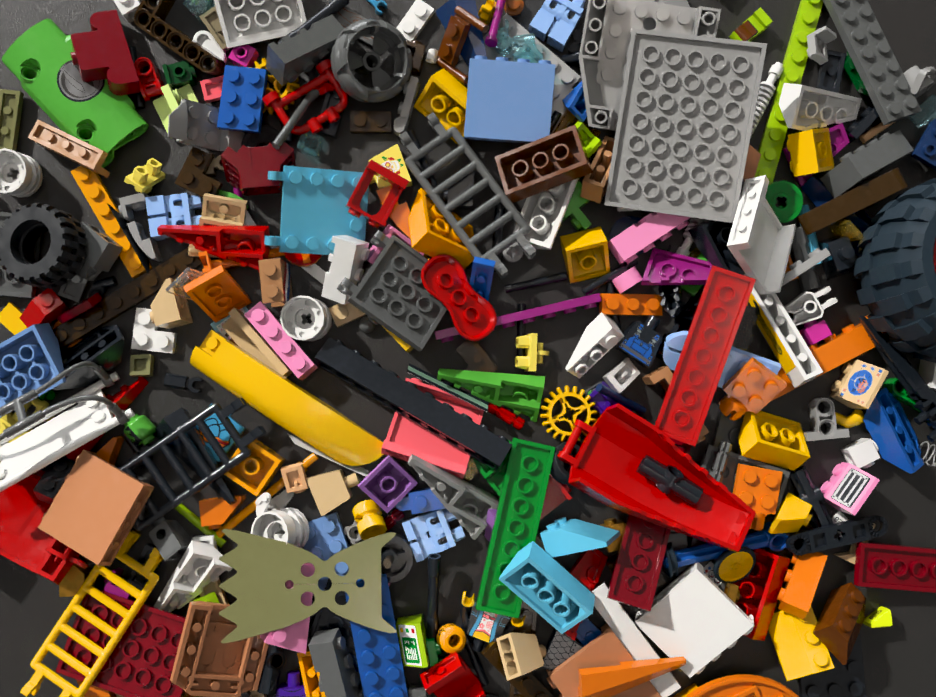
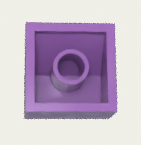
[358,455,418,513]

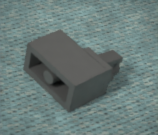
[79,222,123,281]

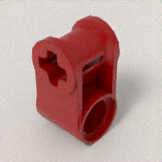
[134,57,164,101]

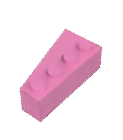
[608,212,691,264]
[260,563,315,654]

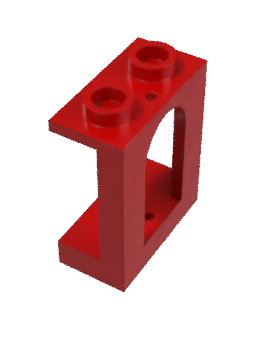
[345,160,409,229]

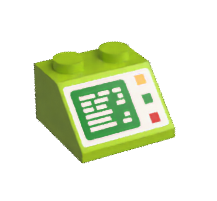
[396,614,429,668]

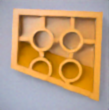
[408,188,476,269]

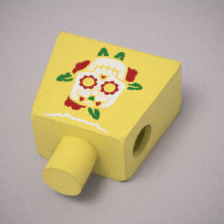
[369,144,412,189]

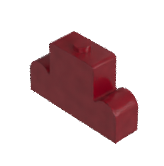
[70,10,140,95]

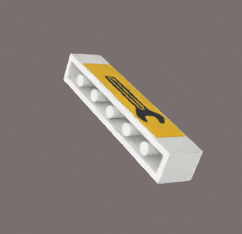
[744,274,823,388]

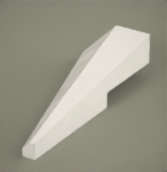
[154,540,232,613]

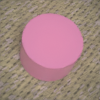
[612,266,642,294]

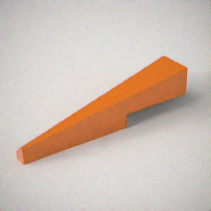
[578,657,686,697]

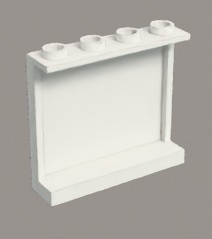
[727,175,796,295]
[634,562,754,678]

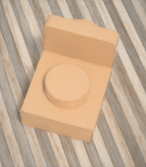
[280,462,308,494]

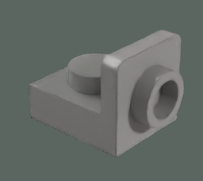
[118,192,150,222]

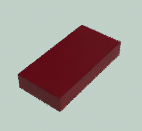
[57,292,102,323]

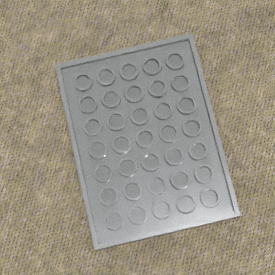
[604,28,767,223]

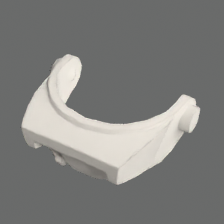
[255,489,294,516]

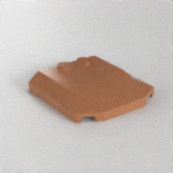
[170,601,269,697]

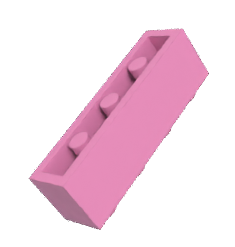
[244,301,318,381]

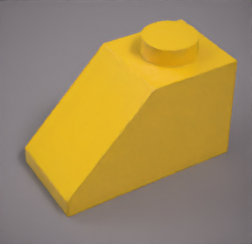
[768,493,812,534]

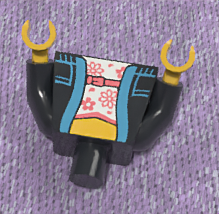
[460,591,526,652]

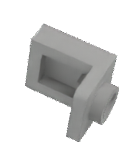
[807,26,837,65]

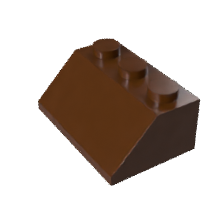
[813,582,866,665]

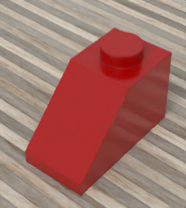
[19,288,69,328]

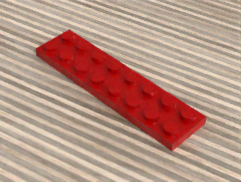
[655,265,756,446]

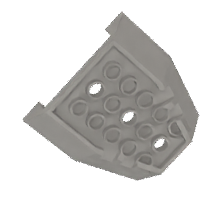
[579,0,721,131]

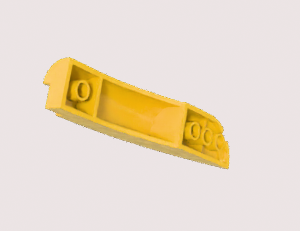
[190,330,384,466]

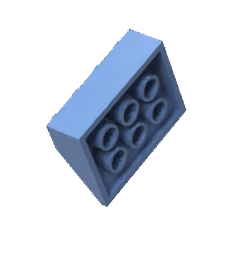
[0,323,66,418]

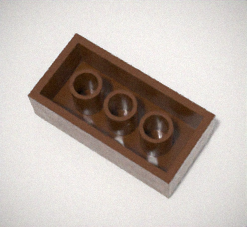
[495,125,593,203]

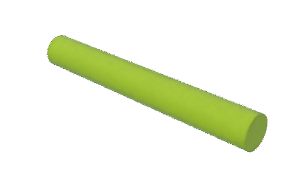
[174,503,227,548]

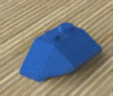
[863,387,924,474]

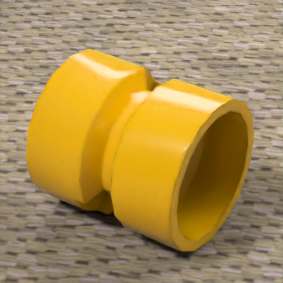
[352,500,387,540]

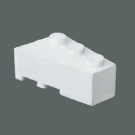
[321,235,370,305]

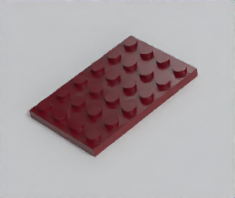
[55,587,186,697]

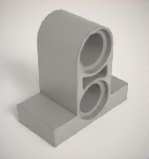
[803,398,850,441]

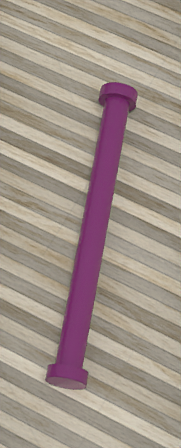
[485,0,506,47]

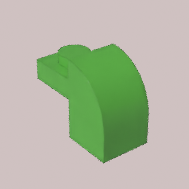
[563,181,592,231]

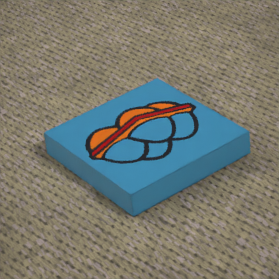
[196,403,246,462]

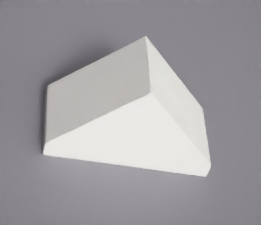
[602,357,640,393]

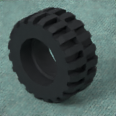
[0,203,87,289]

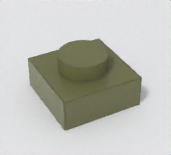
[129,354,154,377]

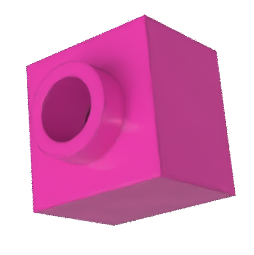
[228,45,259,68]
[799,320,832,345]

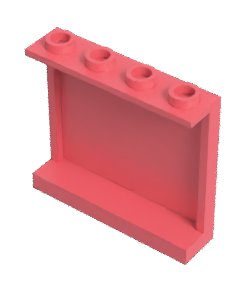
[381,378,484,479]

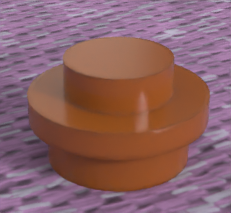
[504,0,524,16]

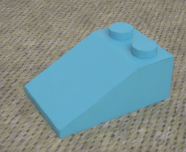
[540,517,621,558]

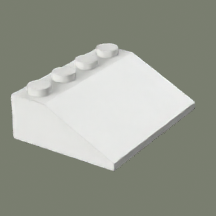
[213,0,307,49]

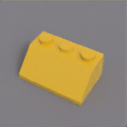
[414,68,467,144]
[738,411,810,471]
[768,606,835,681]

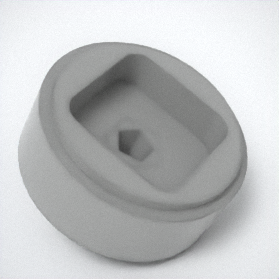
[502,242,523,263]

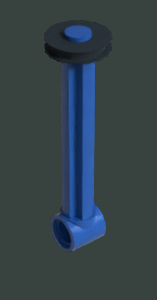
[662,521,788,578]

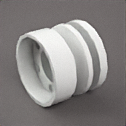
[0,148,43,198]
[280,295,332,342]
[251,507,309,548]

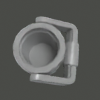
[904,65,936,98]

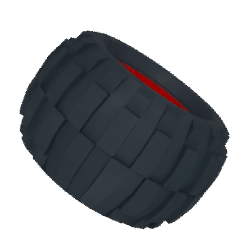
[854,178,936,363]

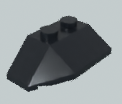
[54,324,125,390]

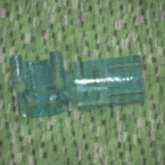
[496,20,536,55]

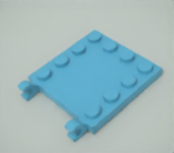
[264,165,369,255]

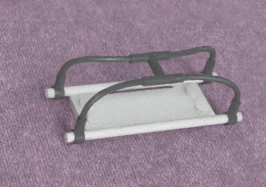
[0,361,135,492]

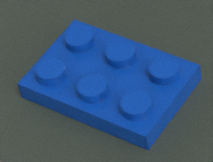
[217,65,268,134]

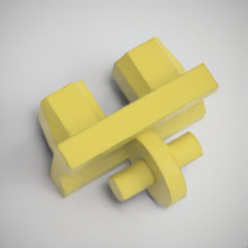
[124,158,166,194]
[515,333,549,372]

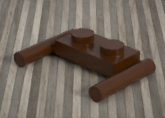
[436,6,489,84]

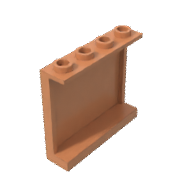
[38,449,155,566]
[546,623,661,697]

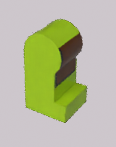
[729,7,773,42]

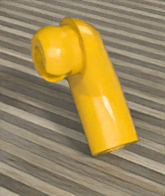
[835,409,864,428]

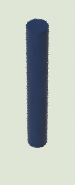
[596,384,646,415]

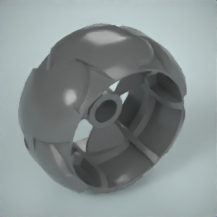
[331,18,412,103]

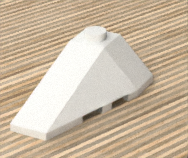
[779,83,862,131]

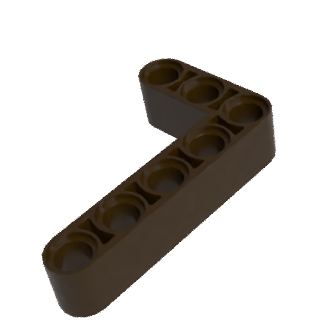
[134,0,225,77]
[797,167,908,236]

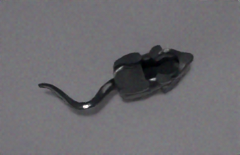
[658,245,686,318]

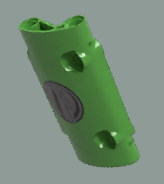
[2,18,149,168]

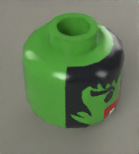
[124,414,156,446]

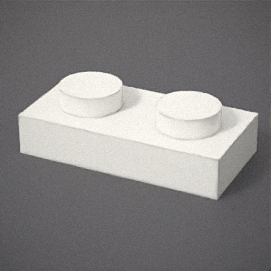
[397,0,435,42]

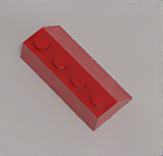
[733,548,791,641]

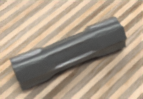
[791,226,821,291]

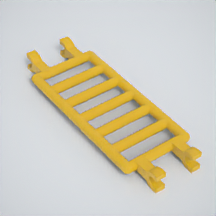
[20,530,163,697]

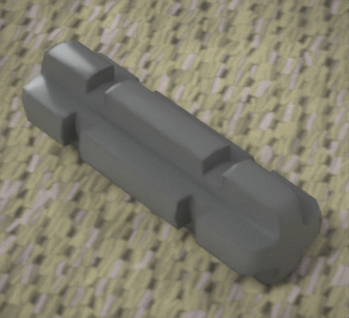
[710,441,732,482]

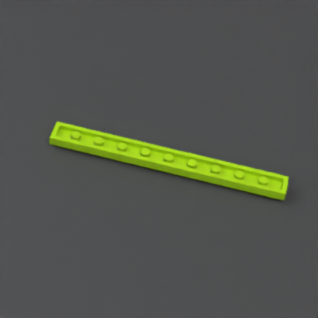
[755,0,823,185]

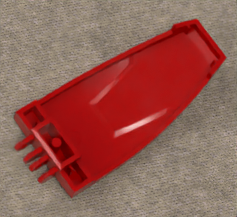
[0,474,88,585]

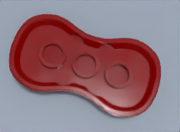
[421,254,497,341]

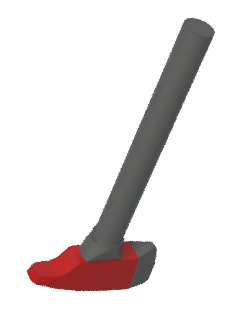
[272,81,334,149]

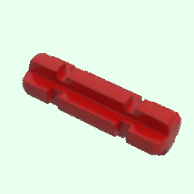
[488,402,525,430]

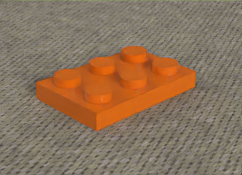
[183,265,252,323]

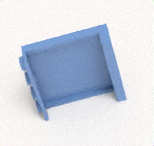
[464,55,556,144]

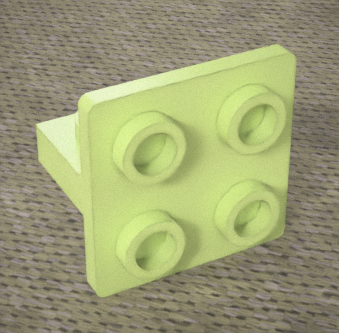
[153,84,199,138]

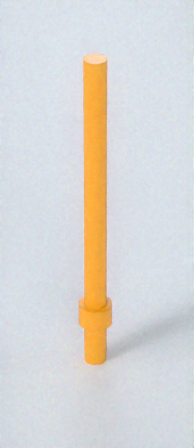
[216,453,319,538]

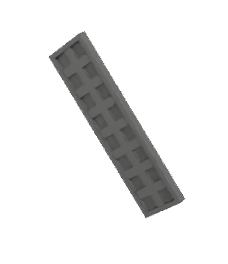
[823,0,922,125]

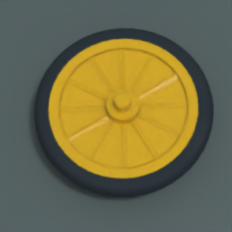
[713,546,756,584]

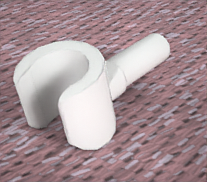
[426,49,439,64]

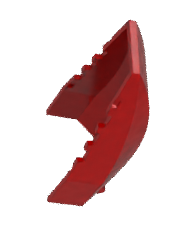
[557,403,756,552]

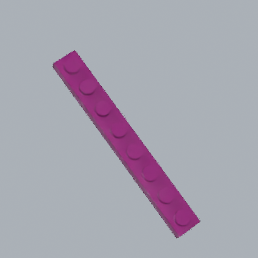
[435,293,601,343]

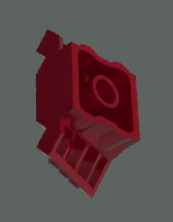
[221,142,296,196]

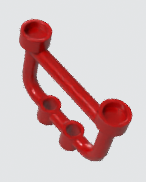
[262,59,348,135]

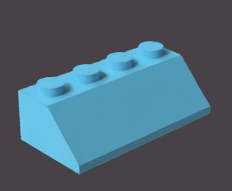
[499,541,595,634]

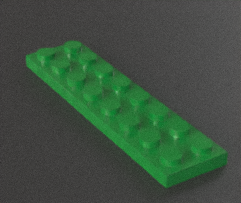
[475,438,556,619]

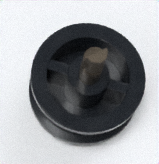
[381,532,414,583]

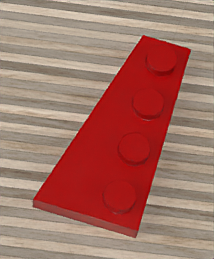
[564,549,607,641]

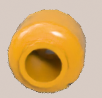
[436,623,466,654]

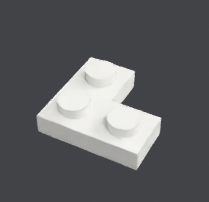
[131,307,177,354]

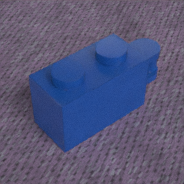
[396,487,446,514]

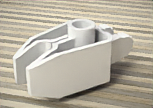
[784,286,838,326]

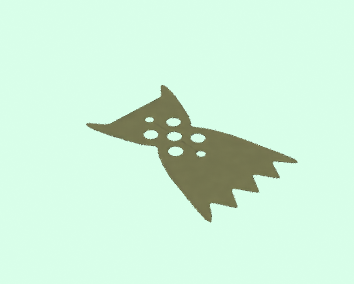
[219,529,397,643]

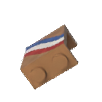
[258,258,293,308]

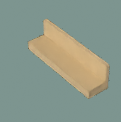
[222,308,293,378]

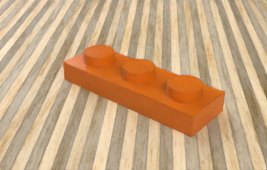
[599,293,662,316]

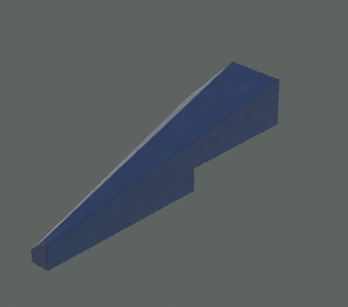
[436,0,488,68]

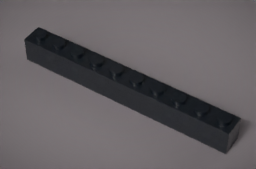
[315,337,512,472]

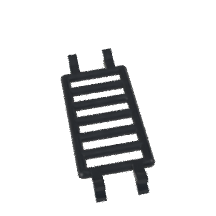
[118,398,267,531]

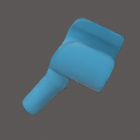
[367,0,387,15]

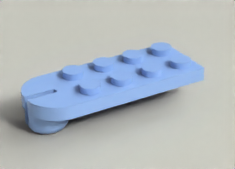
[663,331,781,388]

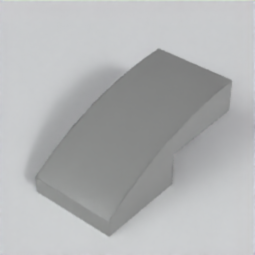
[127,221,163,262]

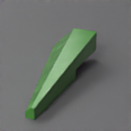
[437,368,545,422]

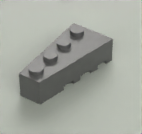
[266,15,345,86]
[820,130,914,198]
[308,628,364,697]

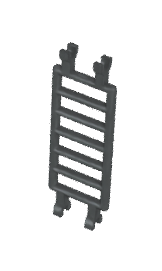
[399,112,537,279]

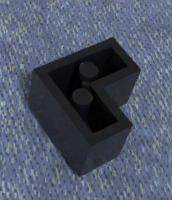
[33,456,75,505]

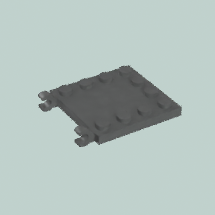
[337,230,447,352]

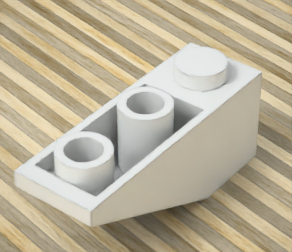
[565,312,624,379]

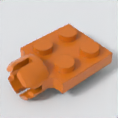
[718,357,787,421]
[733,463,783,531]

